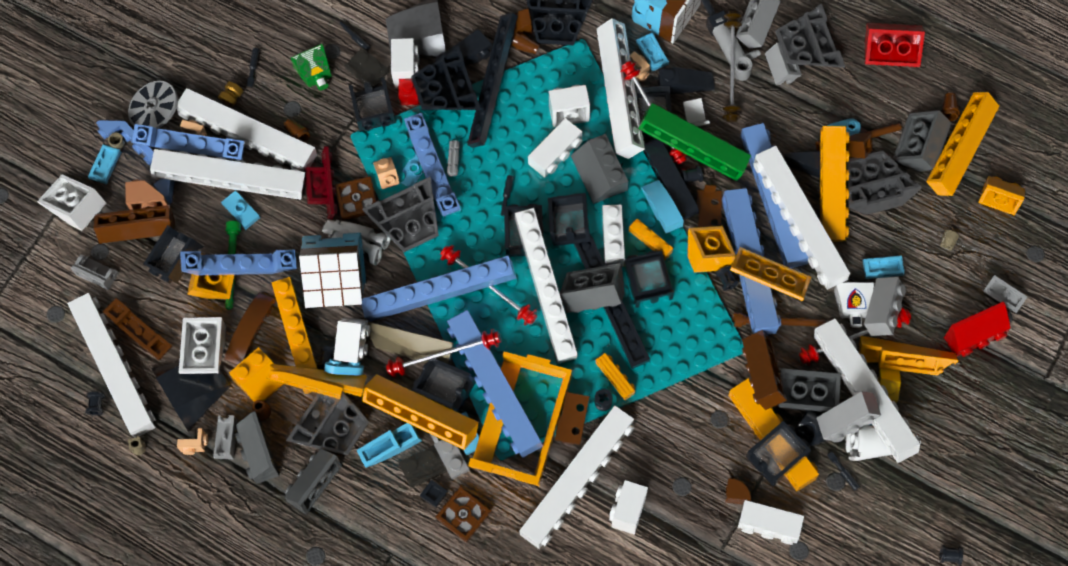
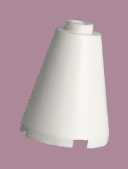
[846,425,892,461]

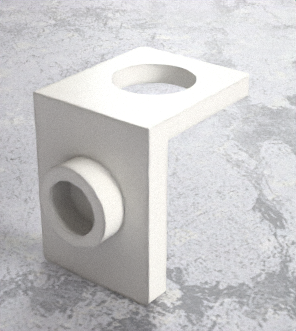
[683,98,710,126]

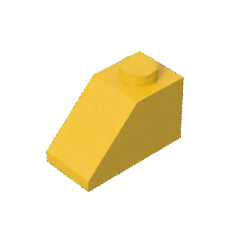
[878,368,901,403]

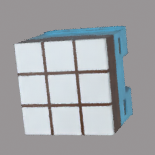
[632,0,701,44]
[299,233,366,308]

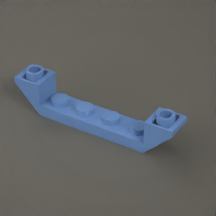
[404,113,461,216]
[96,120,175,204]
[132,124,245,160]
[180,250,297,275]

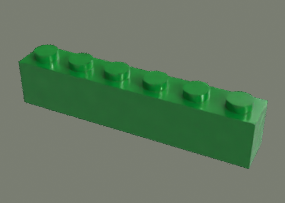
[638,103,751,181]

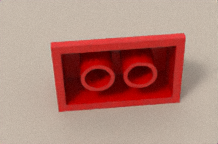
[865,23,925,67]
[944,301,1011,357]

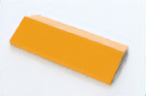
[730,247,811,301]

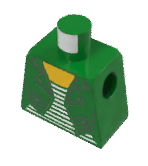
[291,44,332,91]

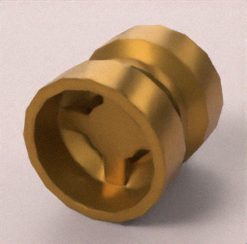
[218,81,243,107]

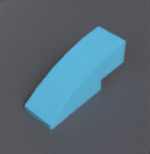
[641,180,684,233]
[356,423,422,468]

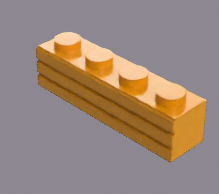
[629,219,673,260]
[596,353,635,401]

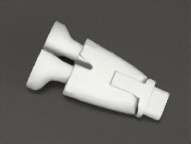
[322,219,391,266]

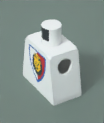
[834,283,874,328]

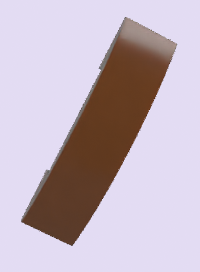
[224,293,277,365]
[103,298,173,361]

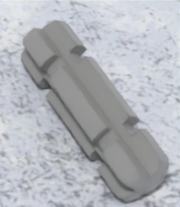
[447,140,460,176]

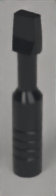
[339,22,370,52]
[247,48,260,88]
[501,175,514,217]
[827,452,861,491]

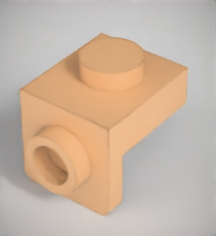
[630,51,650,83]
[180,120,207,136]
[373,157,399,189]
[177,428,208,455]

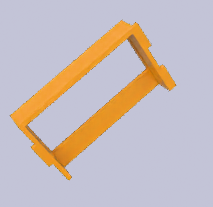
[468,352,572,486]

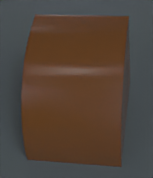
[513,9,532,38]
[846,133,872,159]
[725,478,751,505]

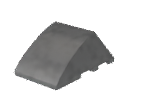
[385,0,446,58]
[775,4,845,68]
[847,151,922,215]
[362,176,439,252]
[286,392,369,456]

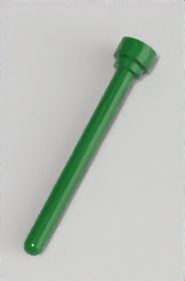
[225,221,241,310]

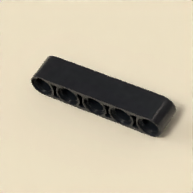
[643,138,699,220]

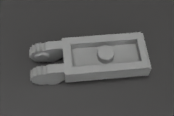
[429,433,469,480]

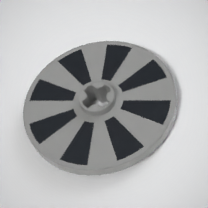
[128,81,178,129]

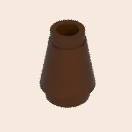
[512,32,540,55]
[941,93,960,121]
[284,119,310,143]
[252,400,271,421]

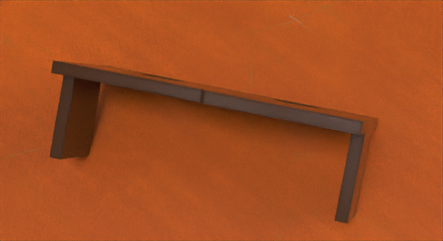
[697,185,722,227]
[555,392,589,445]

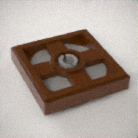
[334,176,377,220]
[435,486,492,543]

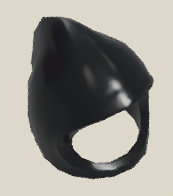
[794,410,826,446]

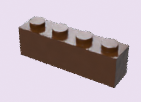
[93,205,175,244]
[742,330,787,410]

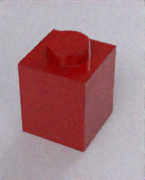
[399,79,419,105]

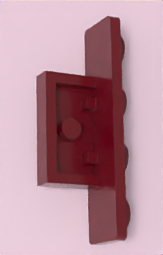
[304,146,337,220]

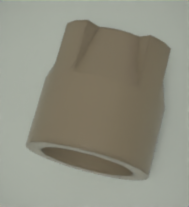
[108,133,126,152]
[940,230,959,251]
[128,436,146,455]

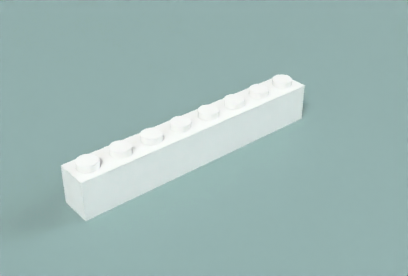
[597,18,645,159]
[176,88,317,172]
[753,146,850,289]
[150,148,305,200]
[515,208,577,364]
[67,293,156,438]
[814,319,921,463]
[520,406,634,549]

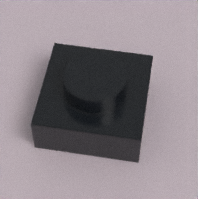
[420,480,448,508]

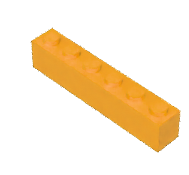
[926,92,999,196]
[820,126,849,242]
[271,277,318,394]
[362,374,479,450]
[728,378,819,492]

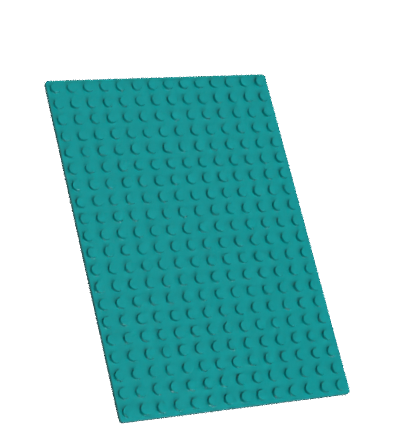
[350,39,744,460]

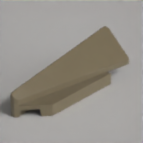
[367,322,454,364]

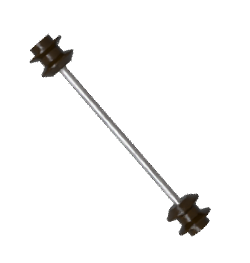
[723,11,742,122]

